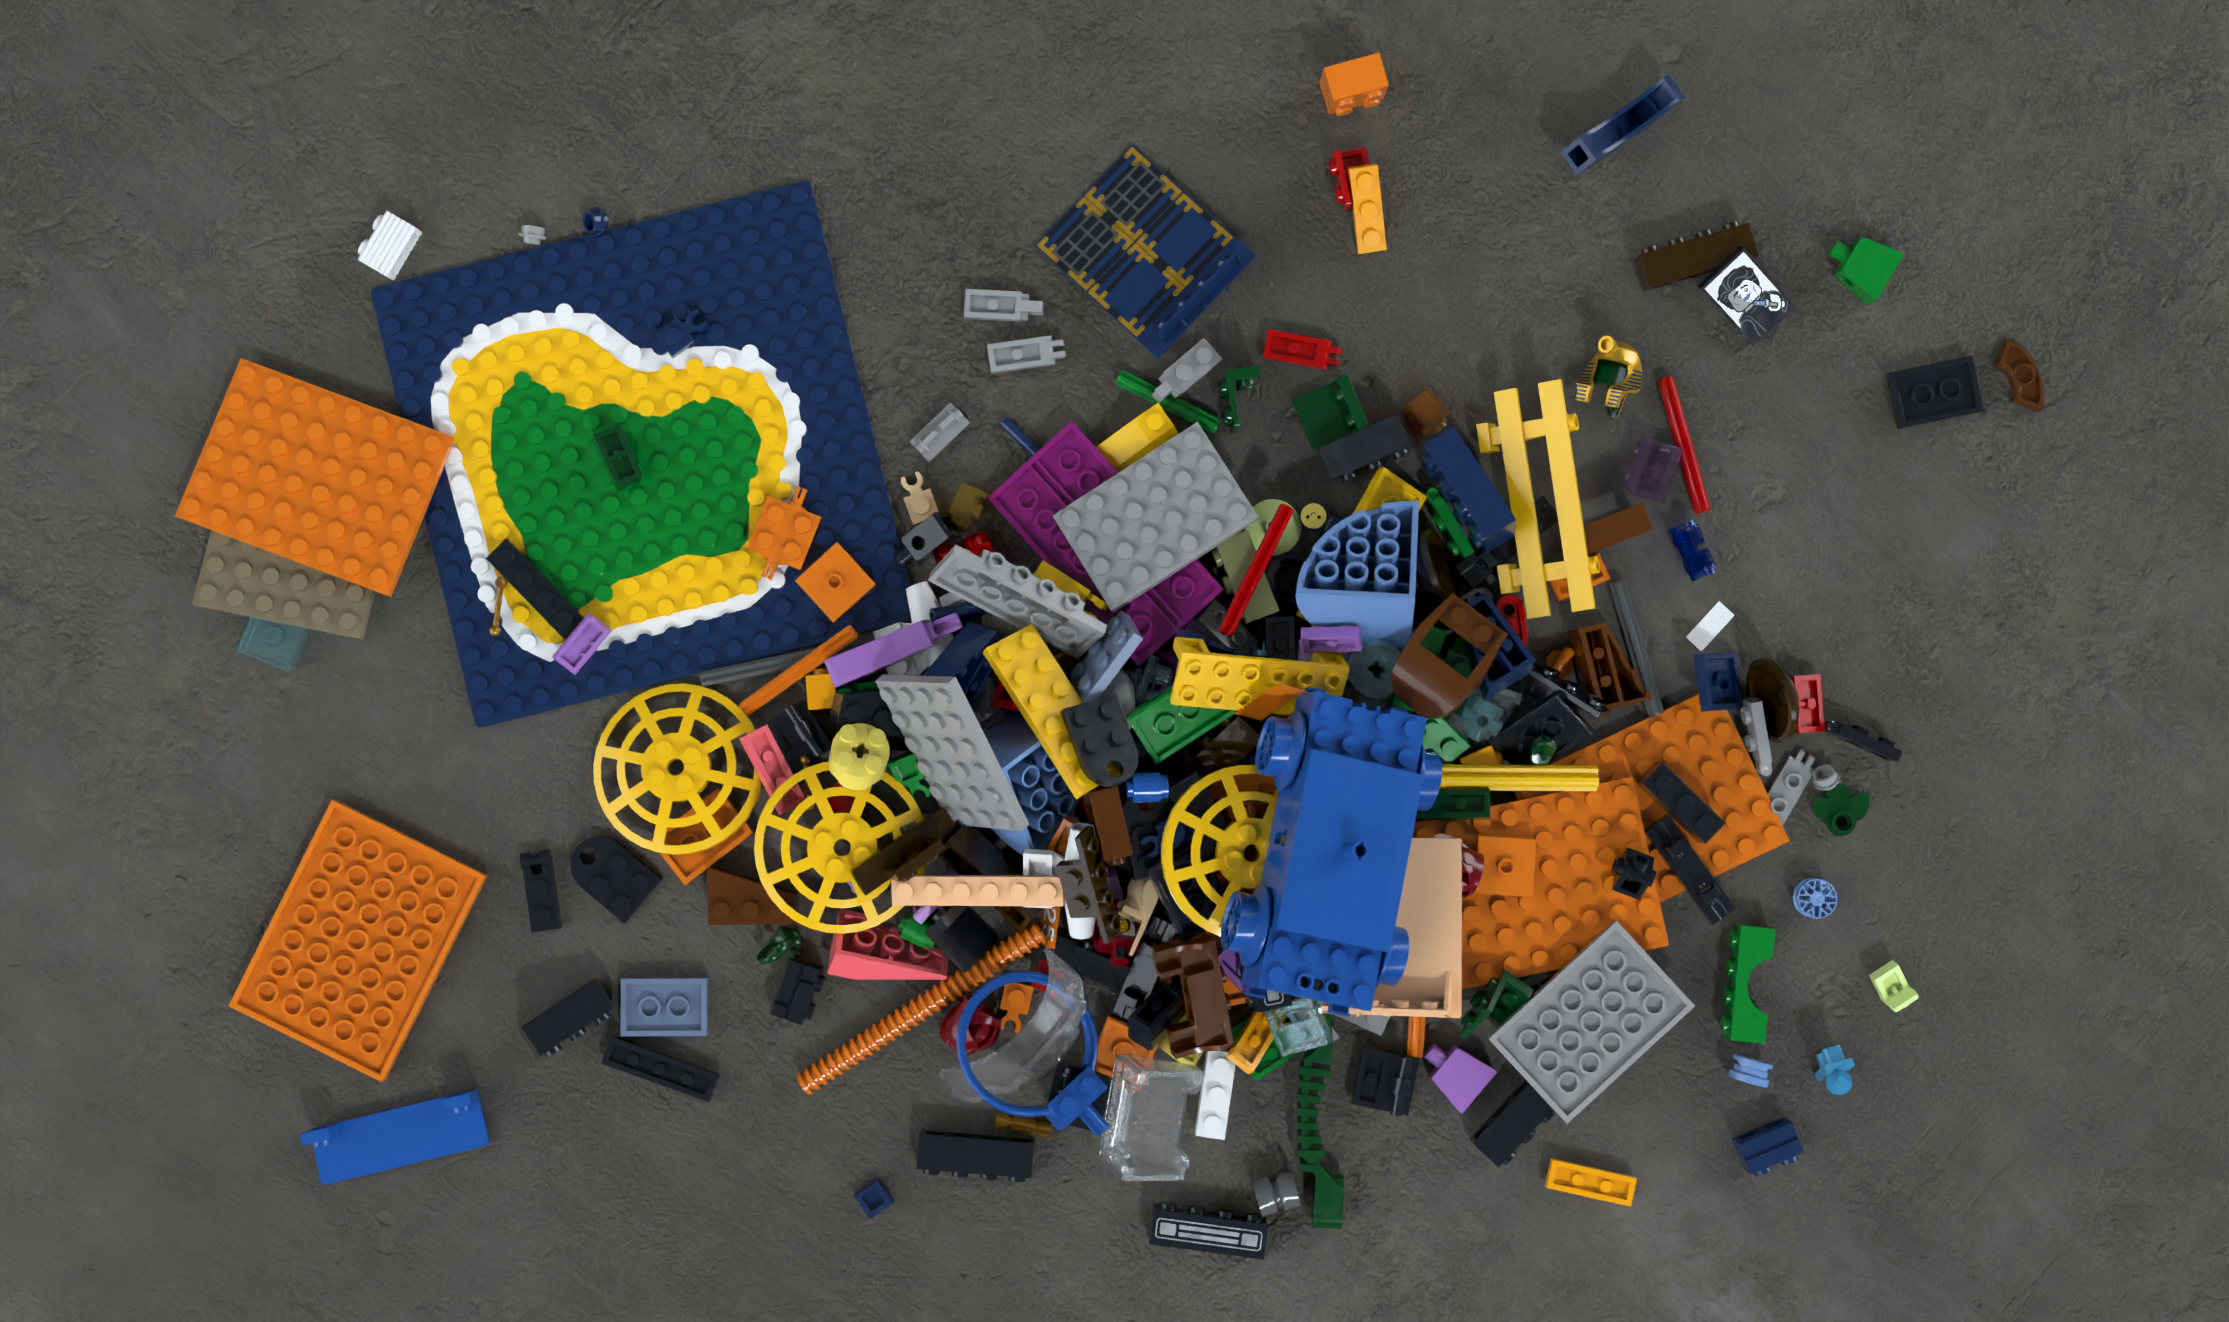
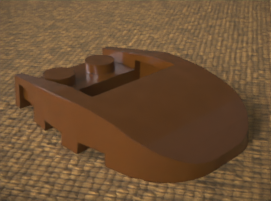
[1390,593,1508,719]

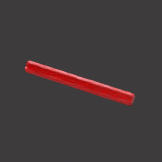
[1657,376,1710,514]
[1218,504,1294,637]

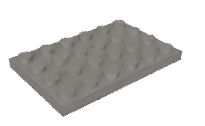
[1053,422,1260,613]
[875,675,1030,831]
[1487,920,1695,1124]

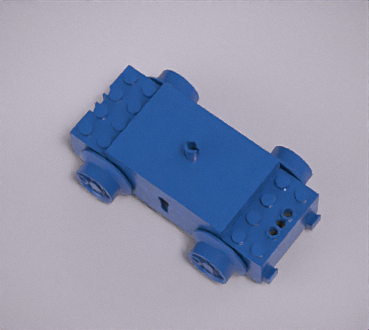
[1221,687,1442,1017]

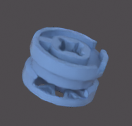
[1791,878,1838,919]
[1728,1054,1774,1088]

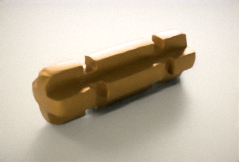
[995,1112,1052,1138]

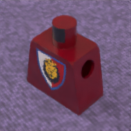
[1092,899,1144,967]

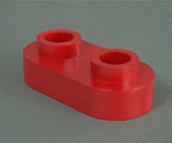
[1495,595,1528,646]

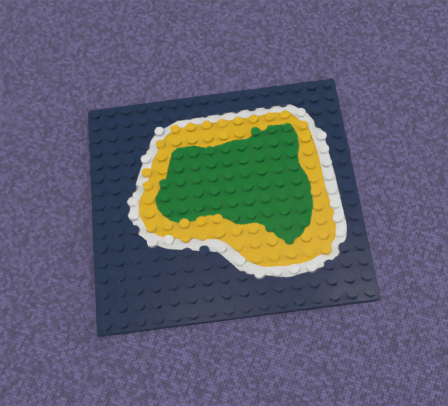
[371,181,911,727]

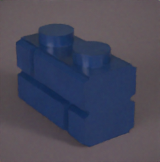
[1732,1117,1804,1176]

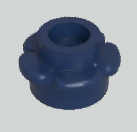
[583,207,608,236]

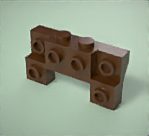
[1151,935,1234,1059]

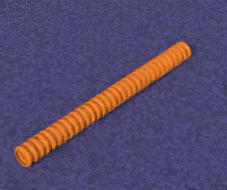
[797,921,1047,1095]

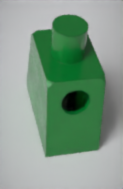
[1828,237,1904,305]

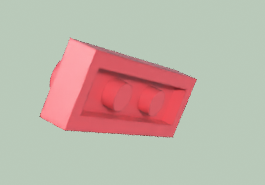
[739,724,806,815]

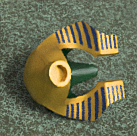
[1575,336,1642,419]

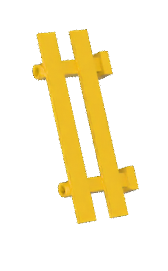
[1476,379,1600,619]

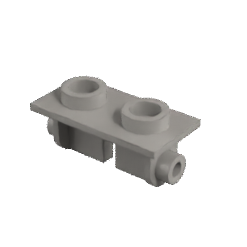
[909,403,970,462]

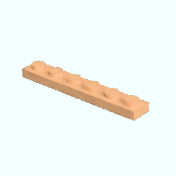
[891,875,1065,906]

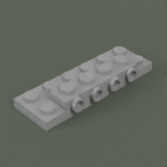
[928,545,1107,659]

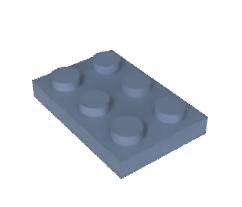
[1070,610,1143,703]
[621,977,709,1036]

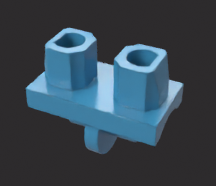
[1814,1045,1855,1095]

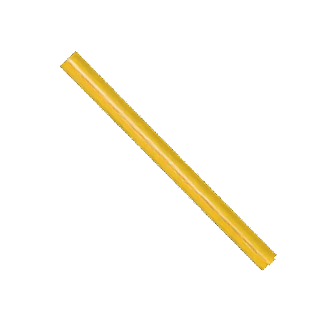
[1250,763,1599,791]

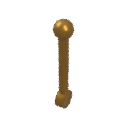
[489,577,508,636]
[800,754,815,811]

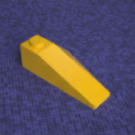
[1096,403,1179,472]

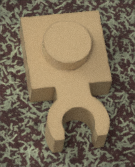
[901,472,939,525]

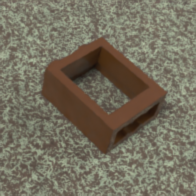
[1584,502,1653,555]
[1082,786,1133,866]

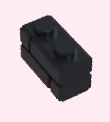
[769,957,826,1025]
[1128,981,1186,1051]

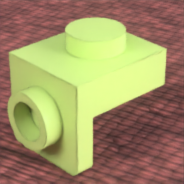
[1869,960,1919,1012]

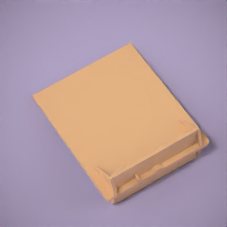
[1316,837,1462,1018]

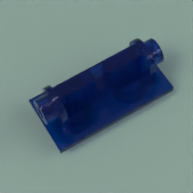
[1669,520,1716,582]

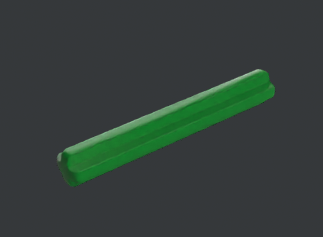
[1116,370,1221,434]

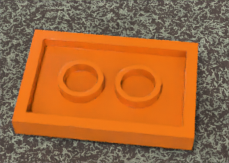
[650,787,755,886]

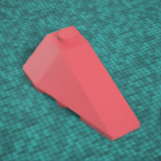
[827,908,949,980]

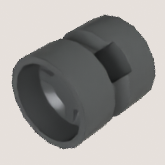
[1252,1170,1301,1217]

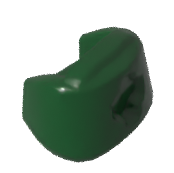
[1530,735,1557,765]

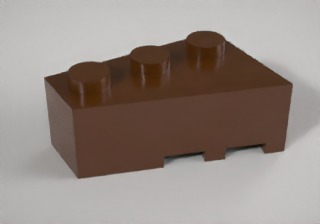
[1567,622,1653,714]
[707,866,799,925]

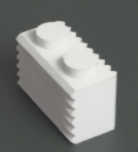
[357,210,422,280]

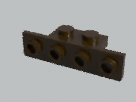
[851,807,958,896]
[1056,826,1121,943]

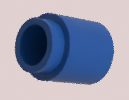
[1125,772,1169,803]

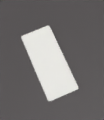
[1686,601,1734,651]

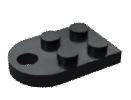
[1060,694,1138,787]
[1122,795,1185,880]
[570,836,663,924]

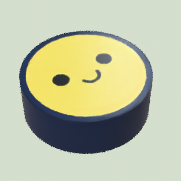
[1299,502,1328,531]

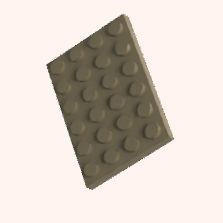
[192,530,375,640]

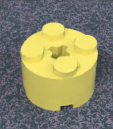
[828,723,890,790]

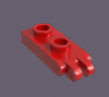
[1262,329,1342,370]

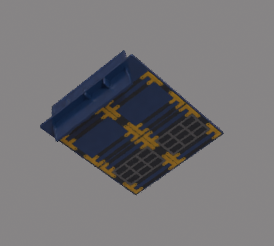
[1035,145,1256,358]

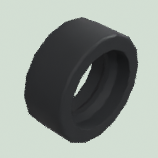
[1265,551,1308,606]

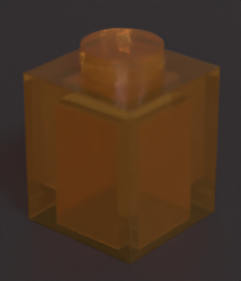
[1404,388,1451,435]

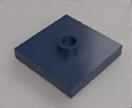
[1693,652,1743,712]

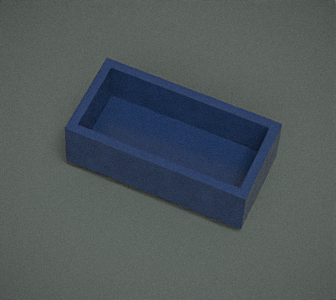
[1422,426,1517,554]

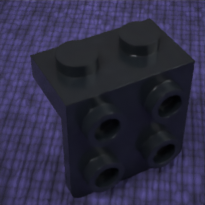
[925,906,997,972]

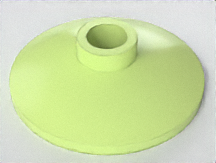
[1245,499,1301,556]

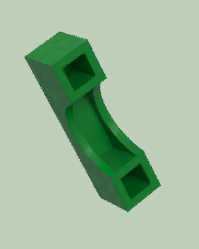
[1720,923,1775,1044]

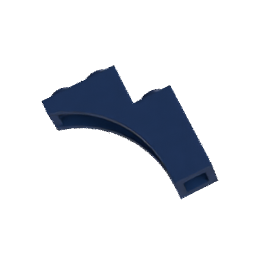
[1560,74,1685,175]

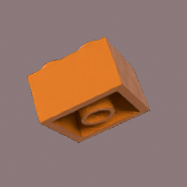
[1319,52,1389,116]

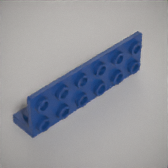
[300,1088,490,1185]

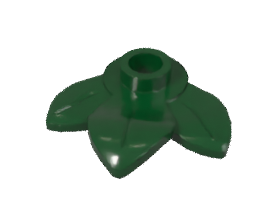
[1812,779,1869,836]

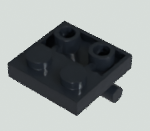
[763,699,832,775]
[1351,1046,1419,1116]

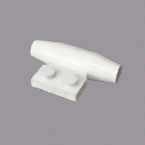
[873,581,954,676]
[1023,823,1096,939]

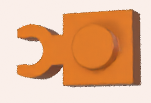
[1000,982,1034,1033]

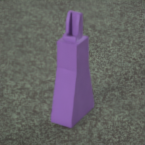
[824,612,963,687]

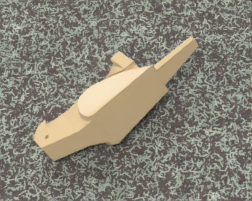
[1117,877,1159,956]

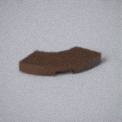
[1994,339,2044,412]

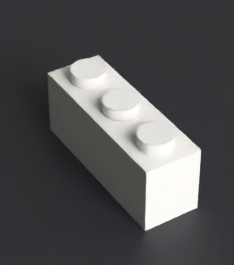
[1195,1049,1236,1140]

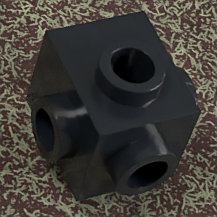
[1611,847,1656,900]

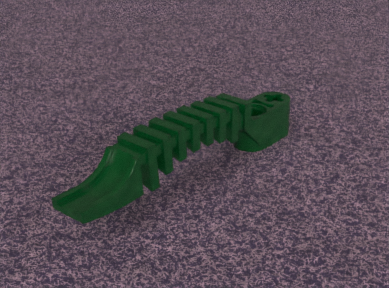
[1296,1013,1344,1229]

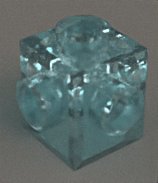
[1460,696,1504,742]

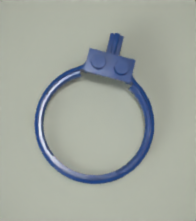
[956,971,1109,1137]

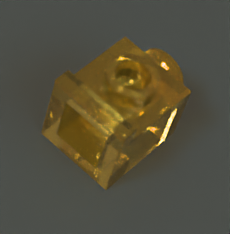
[948,482,989,529]

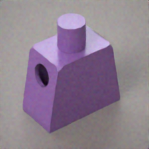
[1424,1043,1497,1114]

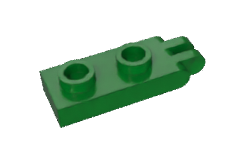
[1425,488,1474,560]

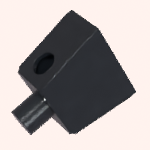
[894,511,963,567]

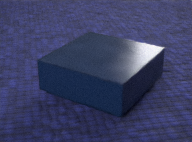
[854,1178,894,1219]

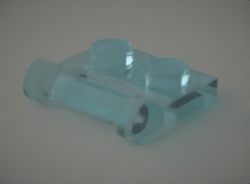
[1265,998,1334,1056]

